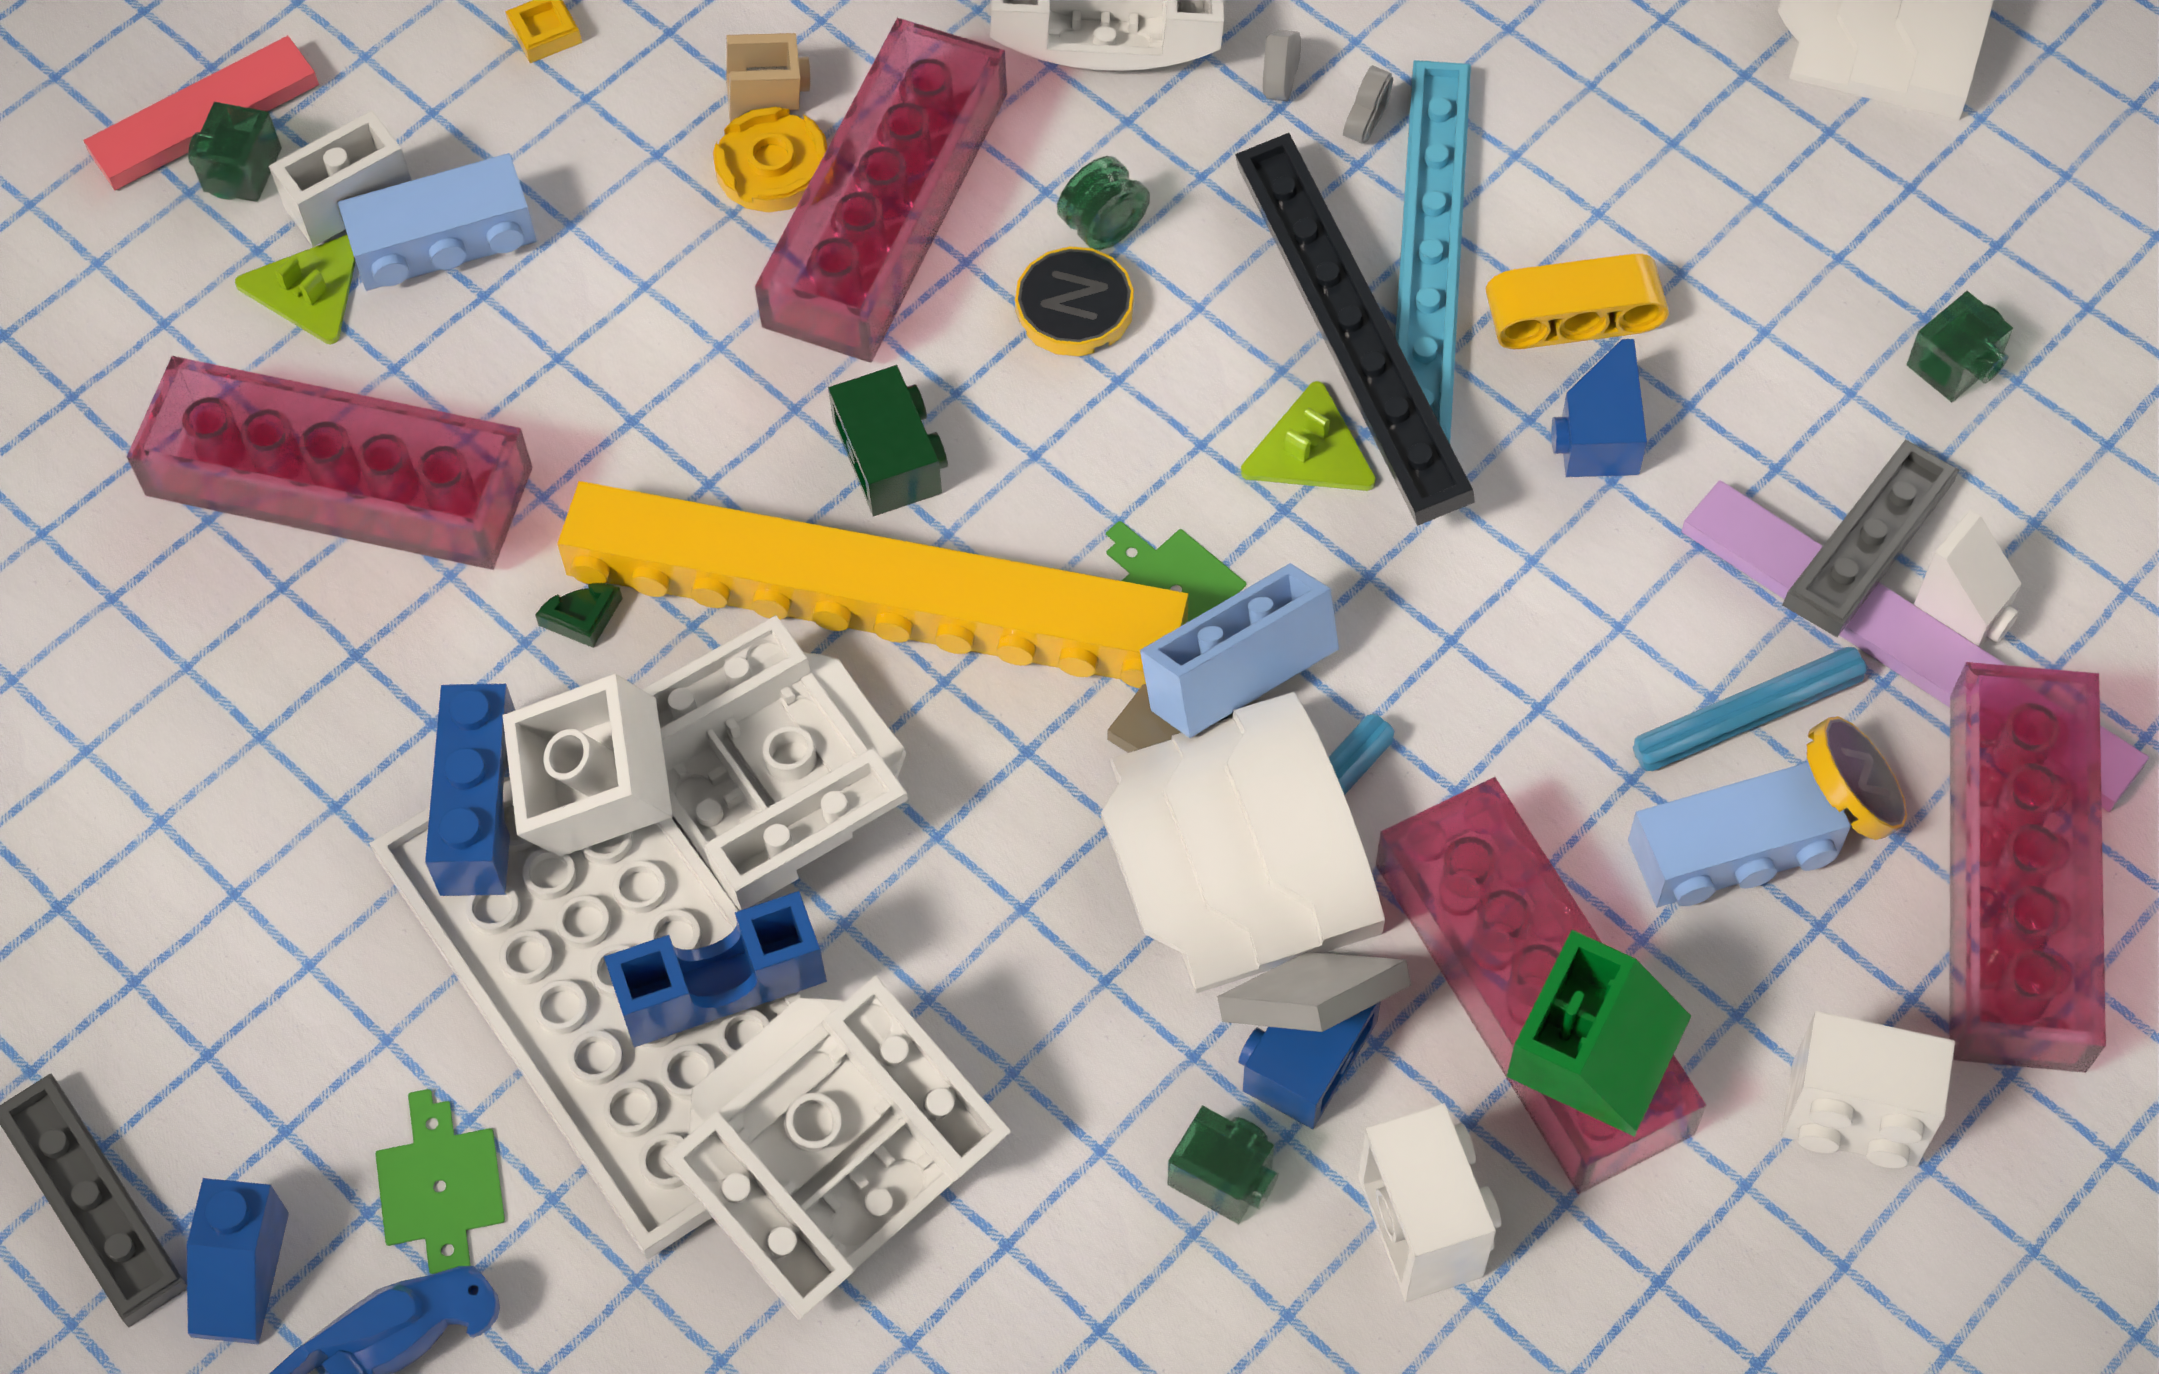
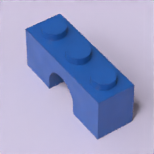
[425,683,515,896]
[604,891,827,1048]

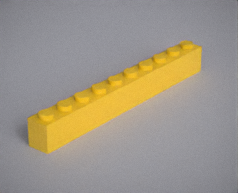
[557,481,1188,688]

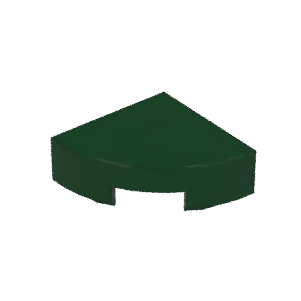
[535,583,623,648]

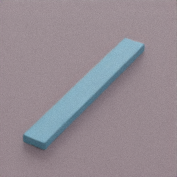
[1395,60,1471,443]

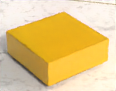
[505,0,582,63]

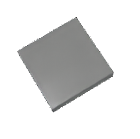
[1217,952,1411,1032]

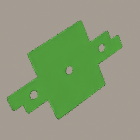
[1106,521,1246,622]
[375,1089,505,1274]

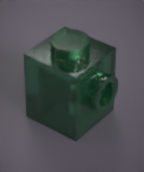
[188,102,282,202]
[1906,291,2013,403]
[1167,1105,1279,1225]

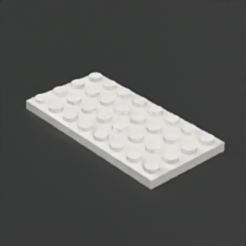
[369,777,802,1260]

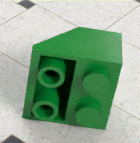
[1506,930,1691,1137]

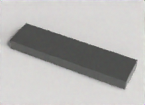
[1782,439,1959,637]
[0,1073,187,1328]

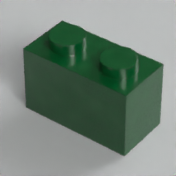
[828,365,948,517]

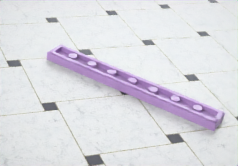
[1681,480,2149,812]

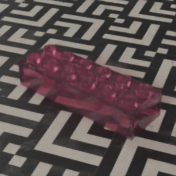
[755,17,1007,363]
[126,356,533,570]
[1949,662,2106,1073]
[1376,777,1707,1195]

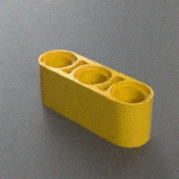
[1485,254,1669,349]

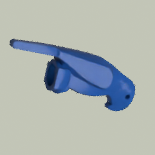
[269,1266,500,1374]

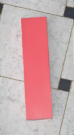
[83,35,319,191]

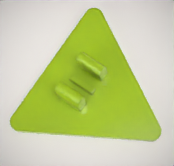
[235,235,356,345]
[1241,381,1375,491]

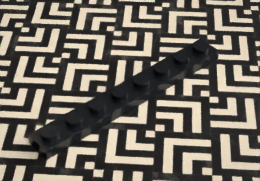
[1235,133,1475,526]

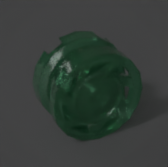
[1057,156,1150,251]

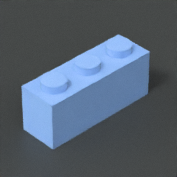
[338,153,537,291]
[1140,563,1339,738]
[1628,762,1851,908]

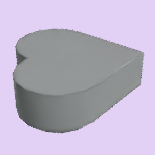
[1263,30,1301,101]
[1343,65,1393,144]

